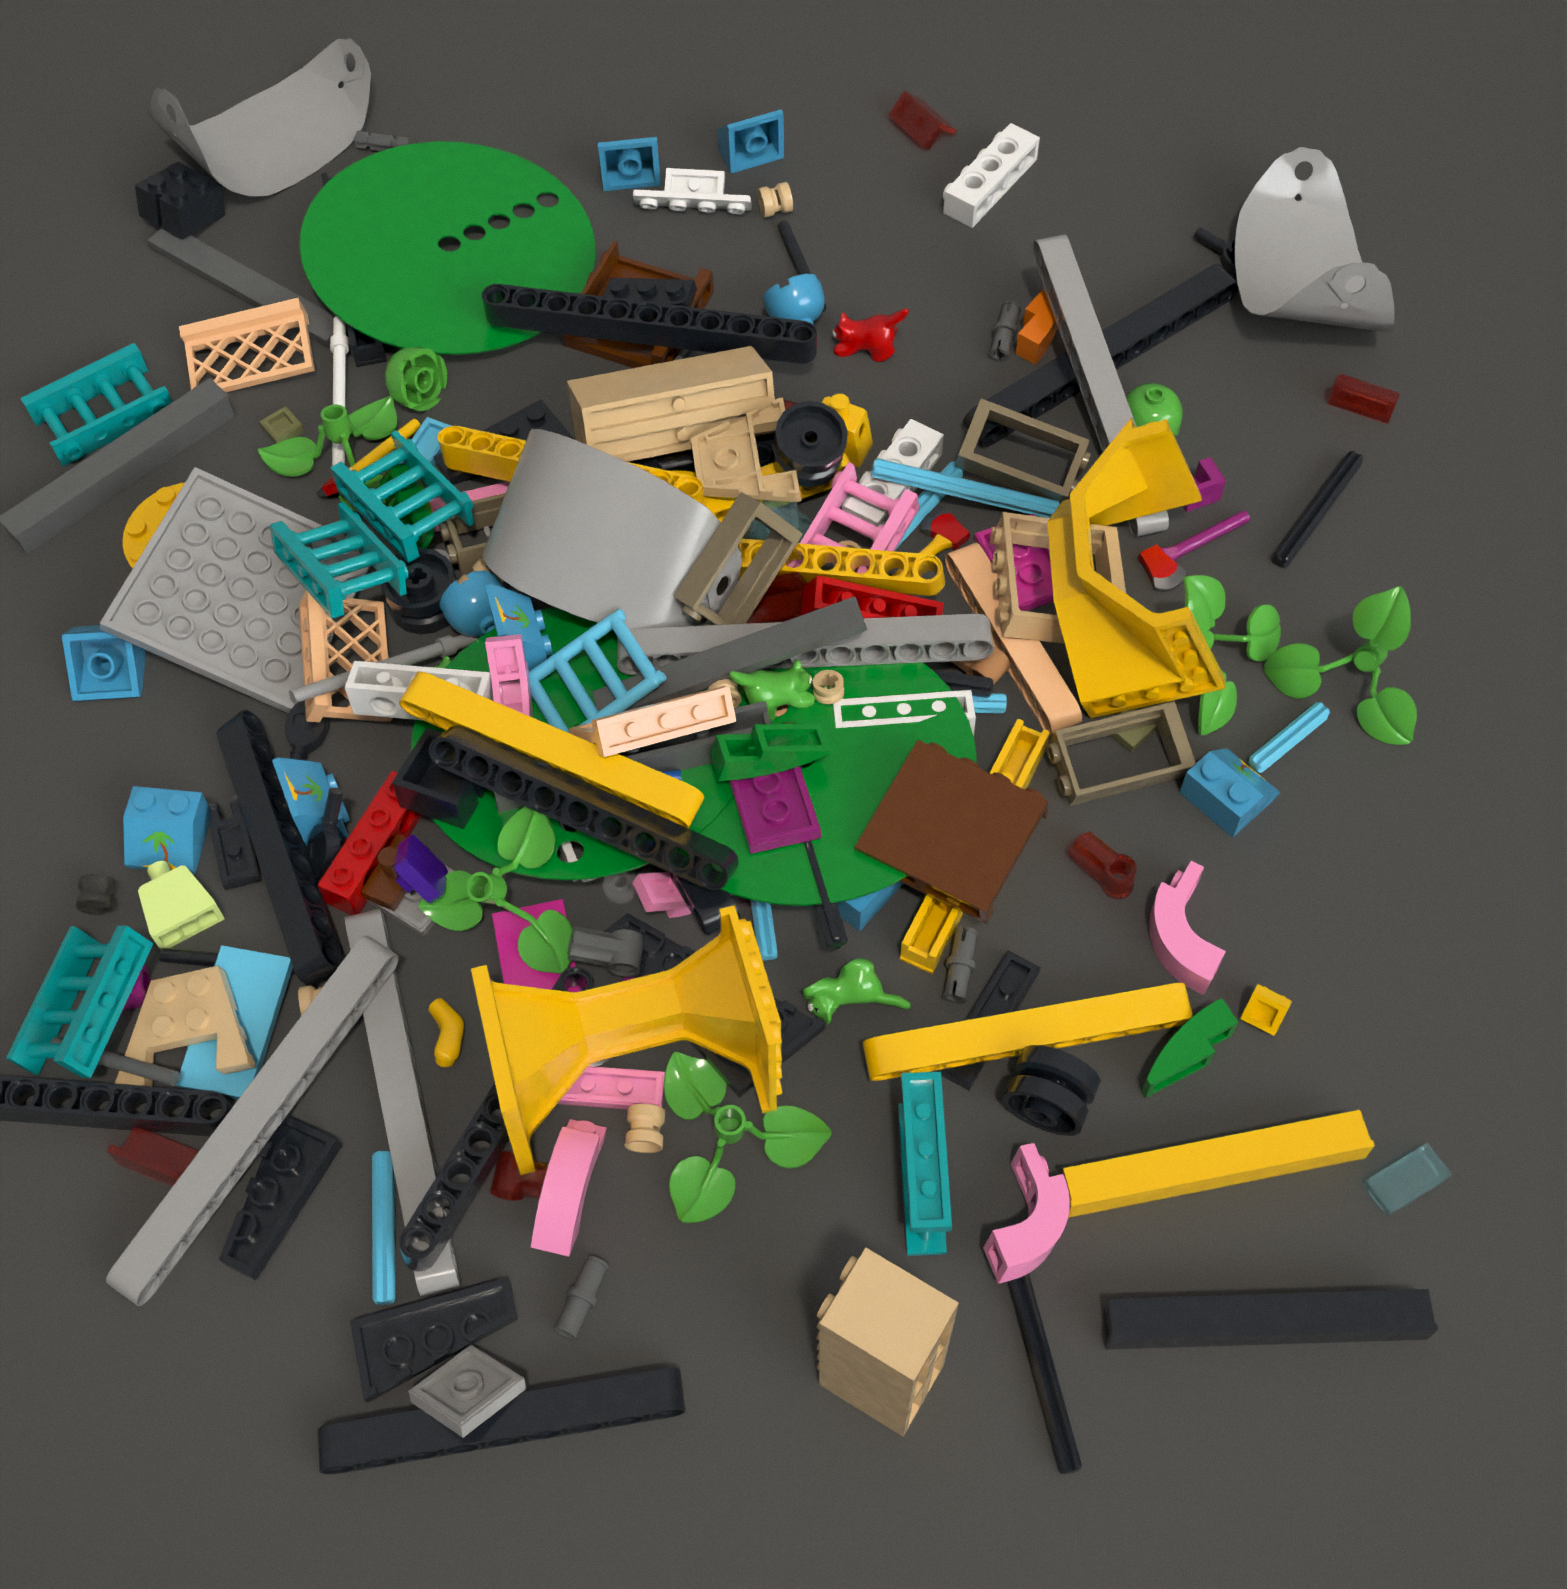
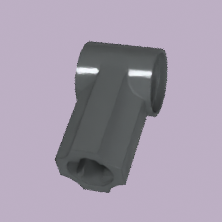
[567,926,644,977]

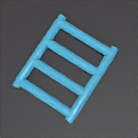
[529,609,667,733]

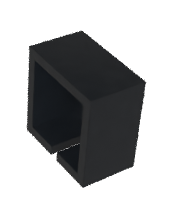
[135,162,225,240]
[392,728,488,829]

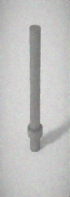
[289,634,478,704]

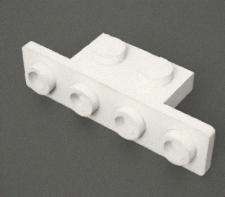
[633,168,752,214]

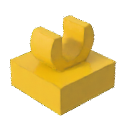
[1240,984,1292,1036]

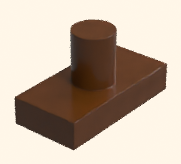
[361,834,429,911]

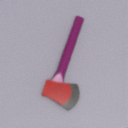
[1138,510,1250,591]

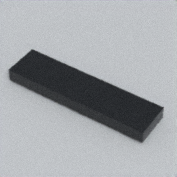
[936,950,1041,1091]

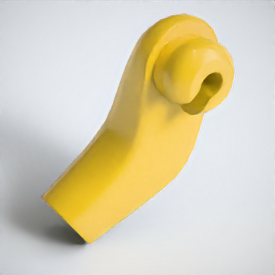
[428,998,464,1068]

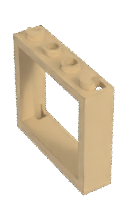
[990,512,1126,644]

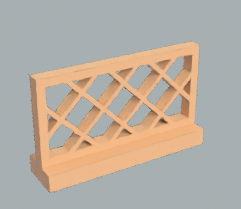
[179,298,315,392]
[299,590,393,723]
[569,686,736,757]

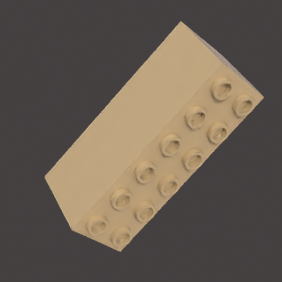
[567,346,775,462]
[816,1247,959,1437]

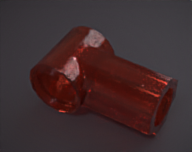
[1068,831,1137,899]
[490,1152,549,1201]

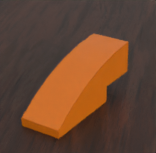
[1016,289,1058,365]

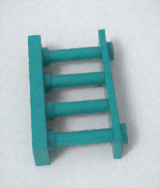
[20,343,172,467]
[330,430,474,563]
[270,502,408,619]
[6,925,154,1078]
[898,1072,952,1256]

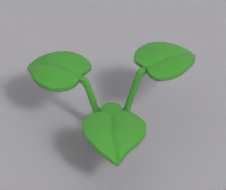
[258,395,398,512]
[1182,575,1281,735]
[1264,586,1417,745]
[418,806,573,974]
[664,1052,832,1223]

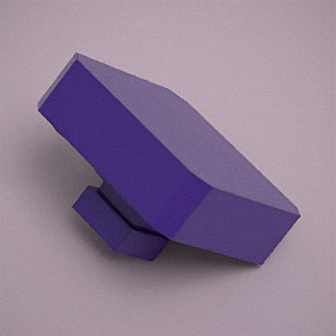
[394,835,448,903]

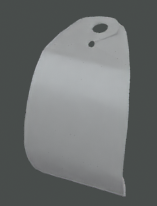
[149,38,371,196]
[1235,147,1394,333]
[482,429,742,629]

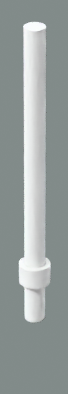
[330,316,349,466]

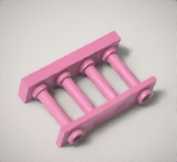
[788,462,920,586]

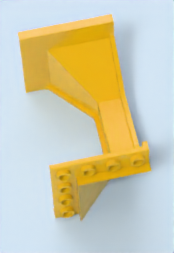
[1047,418,1226,718]
[471,905,782,1175]

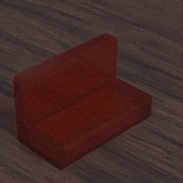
[888,90,957,150]
[1328,374,1400,424]
[746,572,808,624]
[107,1126,199,1186]

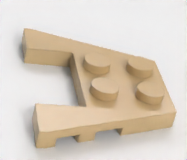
[691,397,802,502]
[115,966,255,1087]

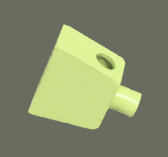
[138,861,225,950]

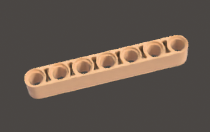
[945,542,1082,736]

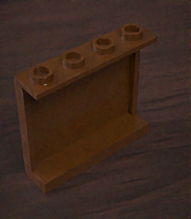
[563,241,714,368]
[854,740,1048,924]

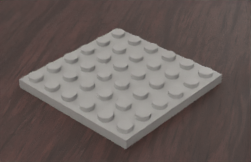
[100,467,372,713]

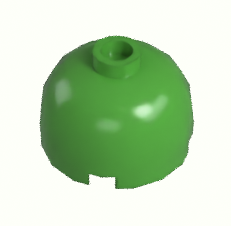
[385,347,447,411]
[1126,383,1183,437]

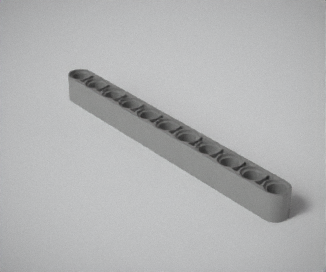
[1033,234,1169,537]
[617,614,994,675]
[345,908,461,1297]
[106,935,399,1306]

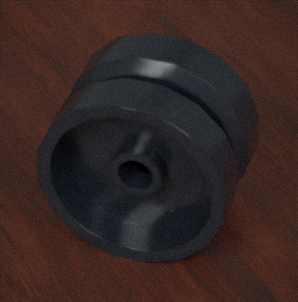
[771,401,848,487]
[381,548,456,635]
[1002,1045,1101,1136]

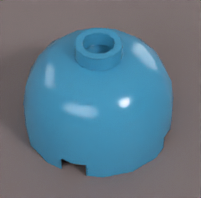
[762,274,825,325]
[440,570,505,637]

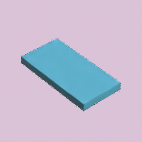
[176,945,293,1100]

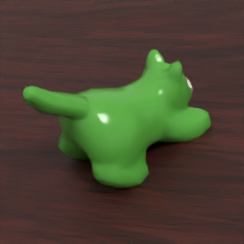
[729,659,815,721]
[802,958,911,1025]

